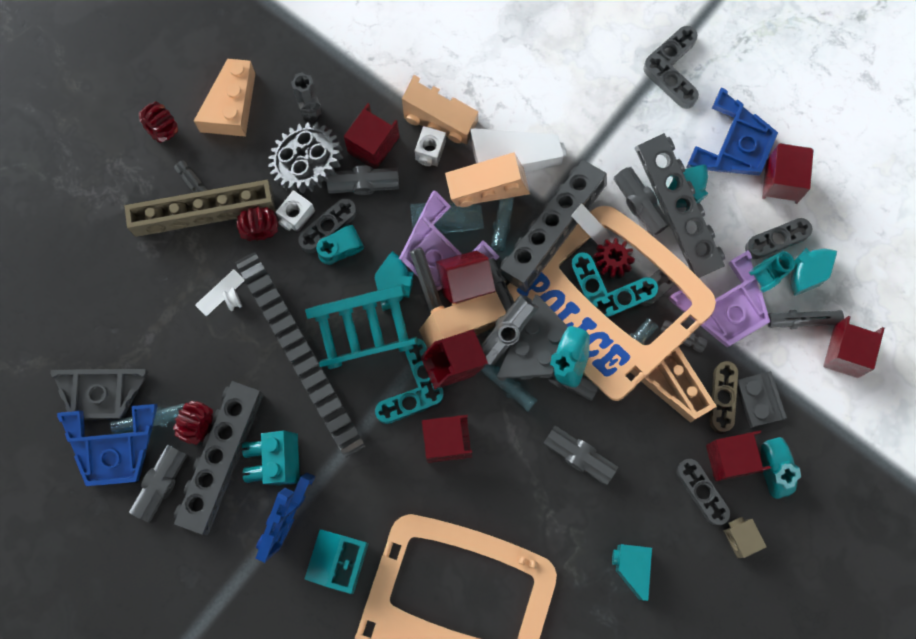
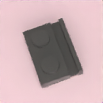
[737,371,787,428]

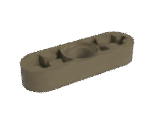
[710,361,738,433]

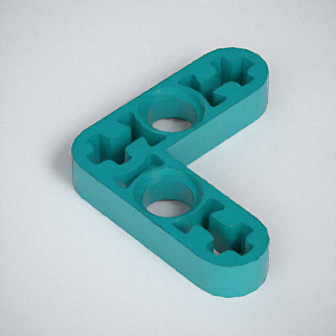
[572,252,658,318]
[375,339,444,424]

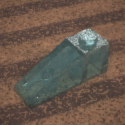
[410,203,484,233]

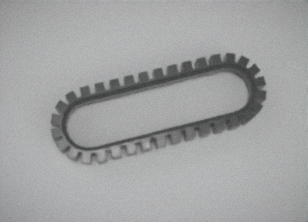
[235,252,366,458]

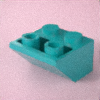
[305,529,369,594]

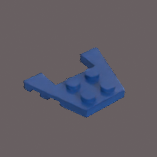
[686,87,778,176]
[57,404,157,486]
[255,472,316,563]

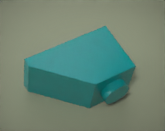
[612,544,652,601]

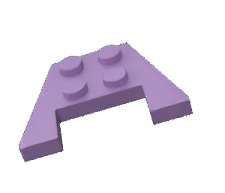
[399,190,499,291]
[668,250,770,348]

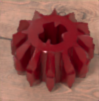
[138,101,178,143]
[236,207,278,241]
[593,238,635,279]
[173,400,213,445]

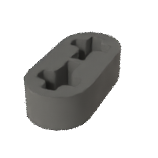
[635,269,674,306]

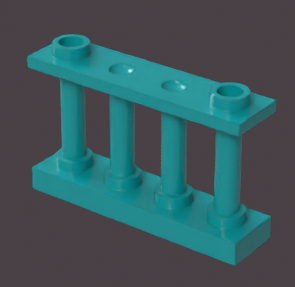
[305,284,418,369]

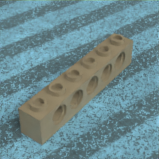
[124,179,276,237]

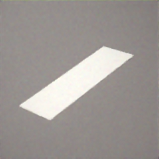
[571,203,611,246]
[195,269,245,316]

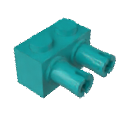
[242,430,300,486]

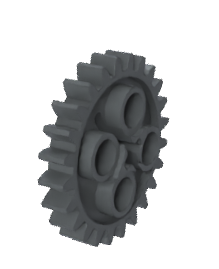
[268,122,343,194]

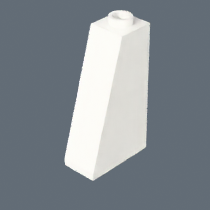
[470,128,566,172]

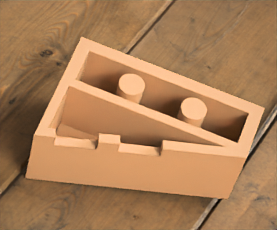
[194,59,256,137]
[402,75,478,145]
[445,152,530,207]
[419,290,506,349]
[630,347,717,423]

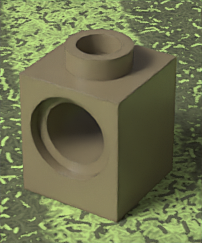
[724,517,767,559]

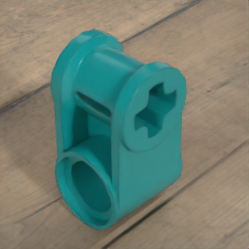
[316,225,365,265]
[748,251,795,293]

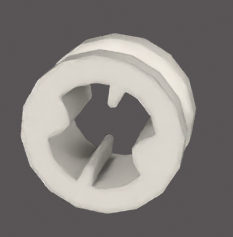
[222,287,242,311]

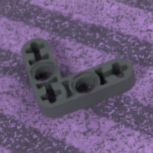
[643,26,699,109]

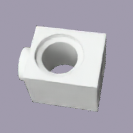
[415,126,446,167]
[276,190,315,233]

